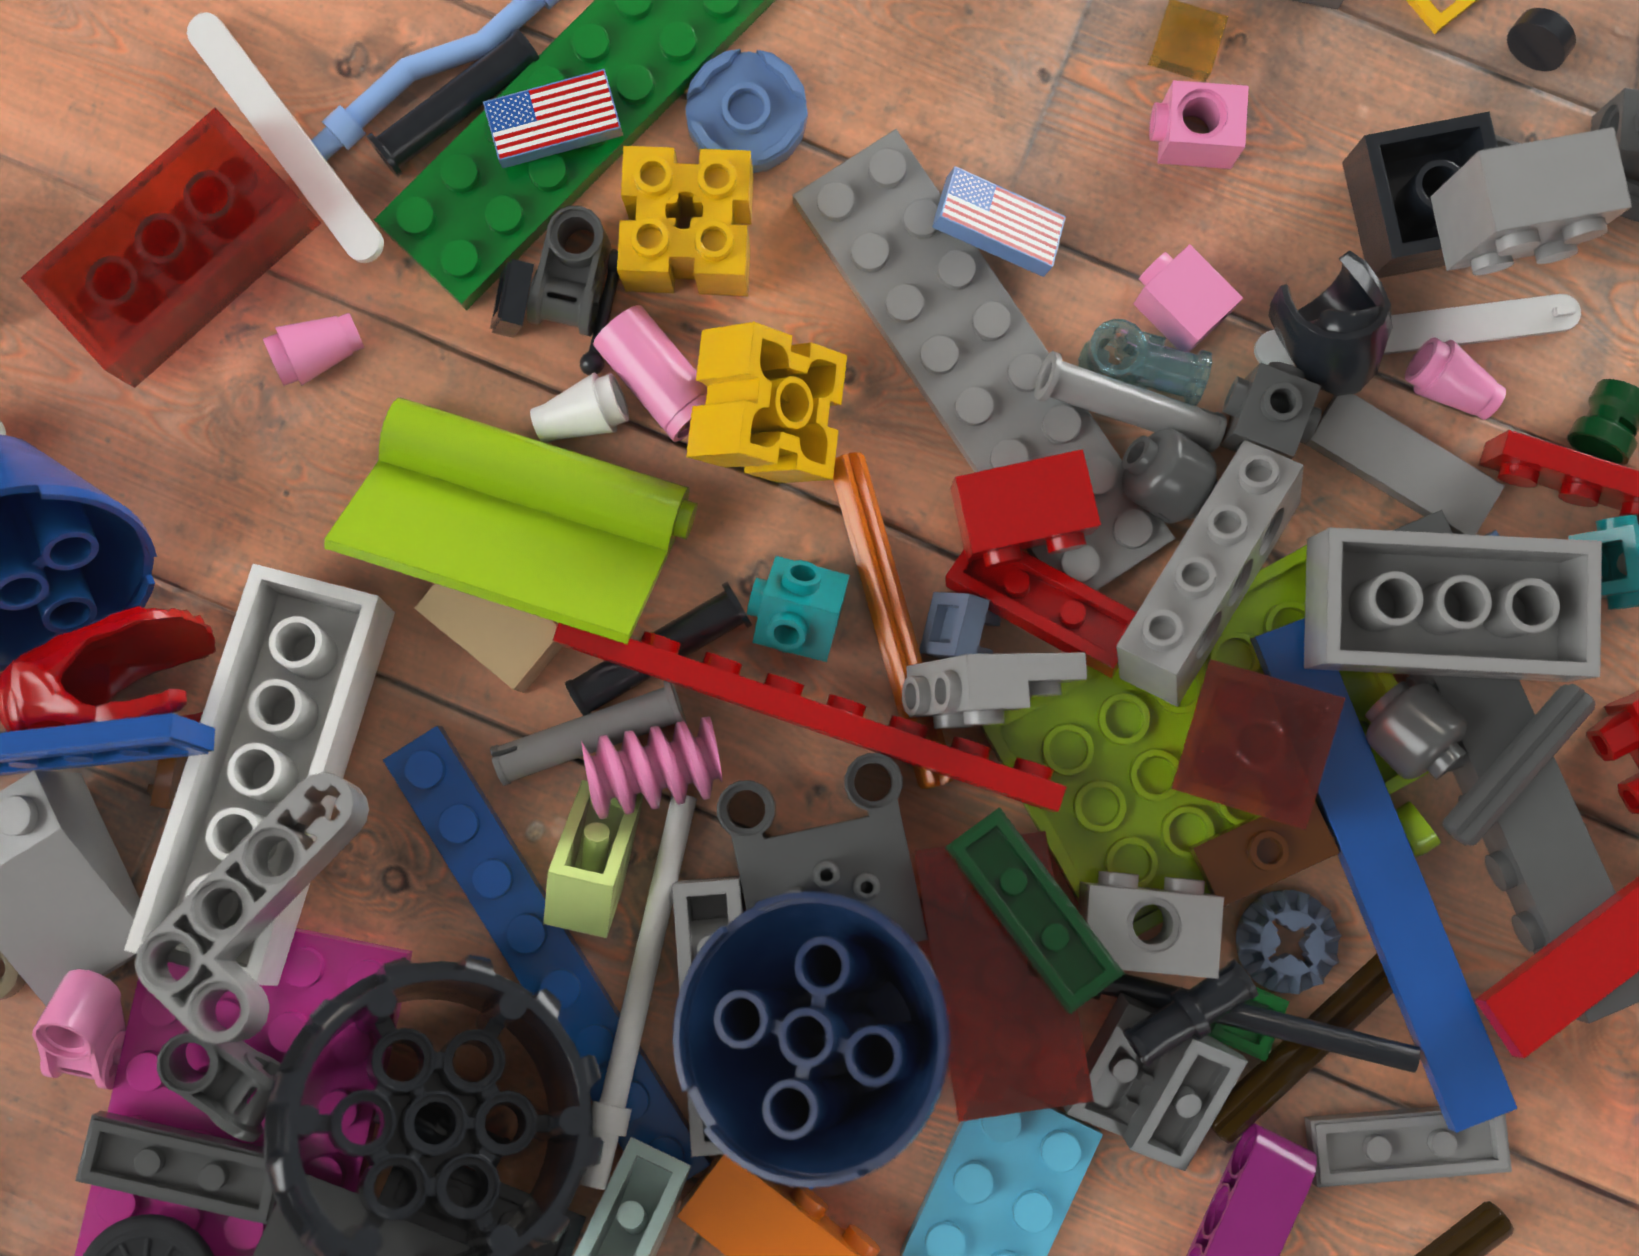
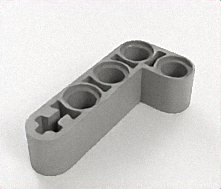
[135,773,369,1043]

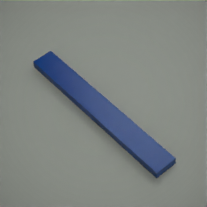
[1250,618,1518,1133]

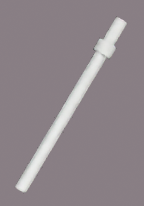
[580,795,697,1190]

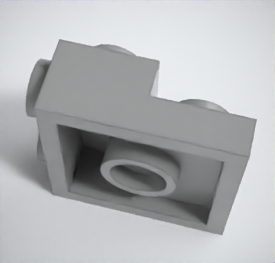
[902,653,1087,729]

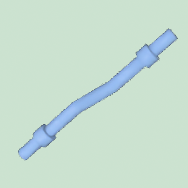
[311,0,560,161]

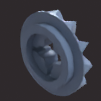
[1236,890,1342,994]

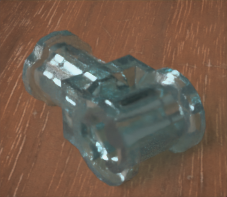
[1078,319,1212,406]

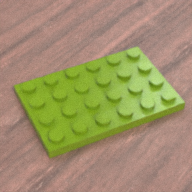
[979,544,1429,936]

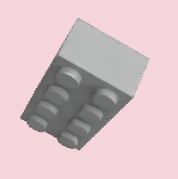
[1304,527,1602,682]

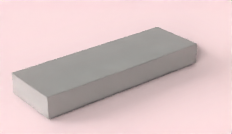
[1306,394,1505,535]
[1305,1106,1512,1188]

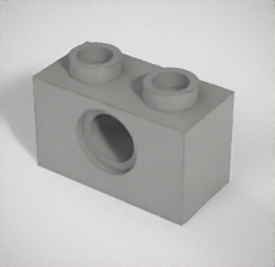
[1078,871,1224,979]

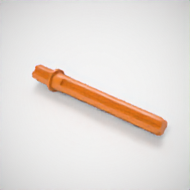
[833,452,954,789]

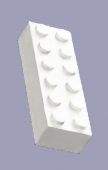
[124,564,395,986]

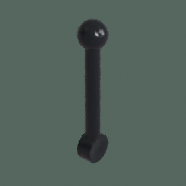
[580,249,619,375]

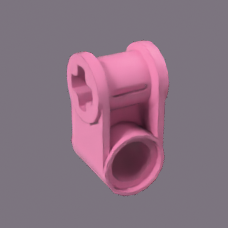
[32,969,126,1089]

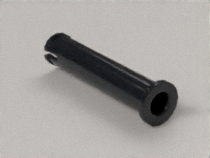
[366,29,540,177]
[565,582,752,716]

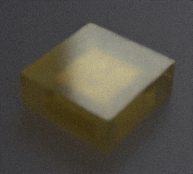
[1148,0,1229,83]

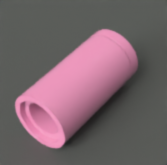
[593,305,707,442]

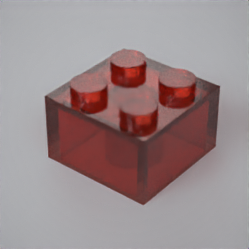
[1171,659,1345,830]

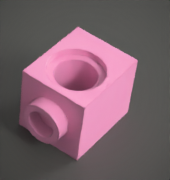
[1149,80,1249,169]

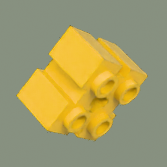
[617,146,754,296]
[686,322,847,483]

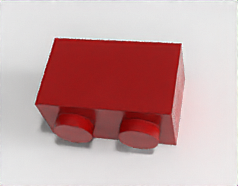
[950,449,1101,568]

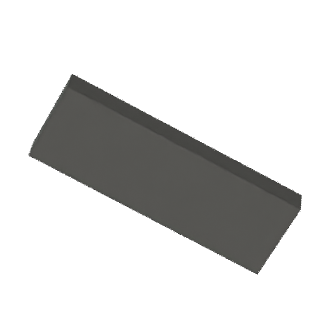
[75,1111,277,1224]

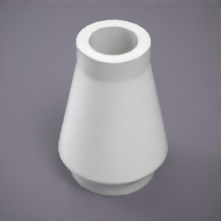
[530,373,629,443]

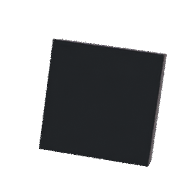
[490,259,534,338]

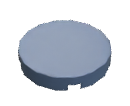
[685,49,808,173]

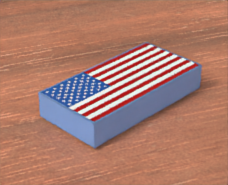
[483,69,623,168]
[932,166,1066,277]

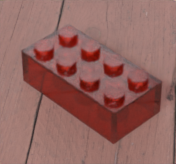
[21,107,321,388]
[914,831,1094,1122]

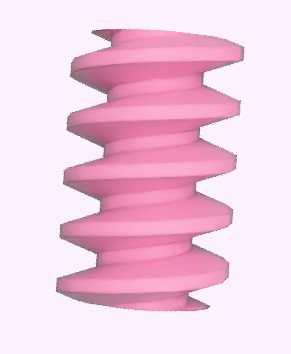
[581,716,722,819]

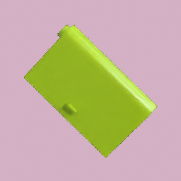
[324,397,698,644]

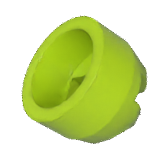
[1396,801,1442,858]

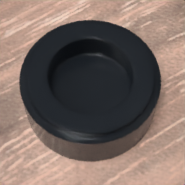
[1507,8,1576,71]

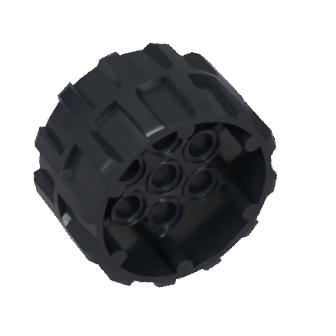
[263,954,604,1256]

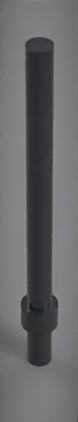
[1025,961,1420,1073]

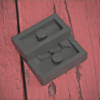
[1060,992,1248,1171]

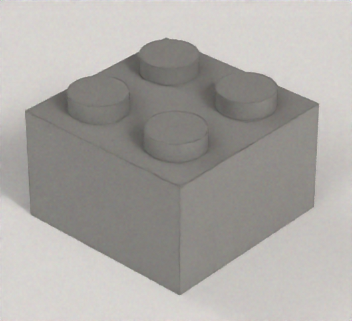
[1431,127,1632,275]

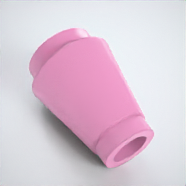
[263,313,364,386]
[1405,337,1506,420]

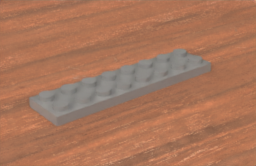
[793,129,1175,591]

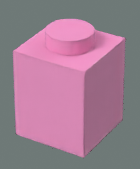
[1134,244,1243,356]

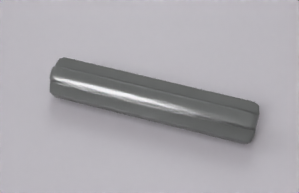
[1442,684,1596,846]

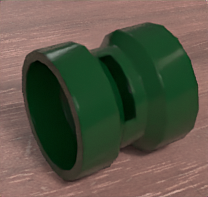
[1567,379,1639,466]

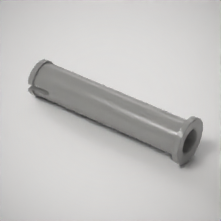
[1034,351,1227,453]
[490,681,687,786]

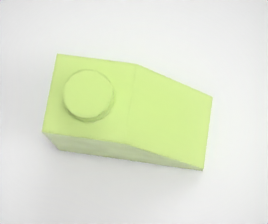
[543,780,643,938]

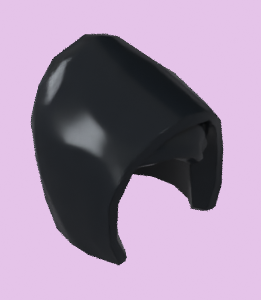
[1269,251,1393,396]

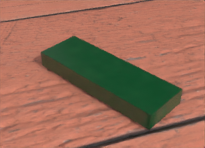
[945,807,1124,1015]

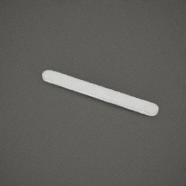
[187,13,384,263]
[1254,294,1581,366]

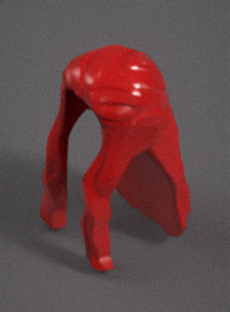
[0,606,216,732]

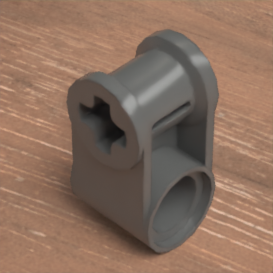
[527,206,611,336]
[157,1026,281,1142]

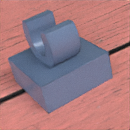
[919,592,1001,659]

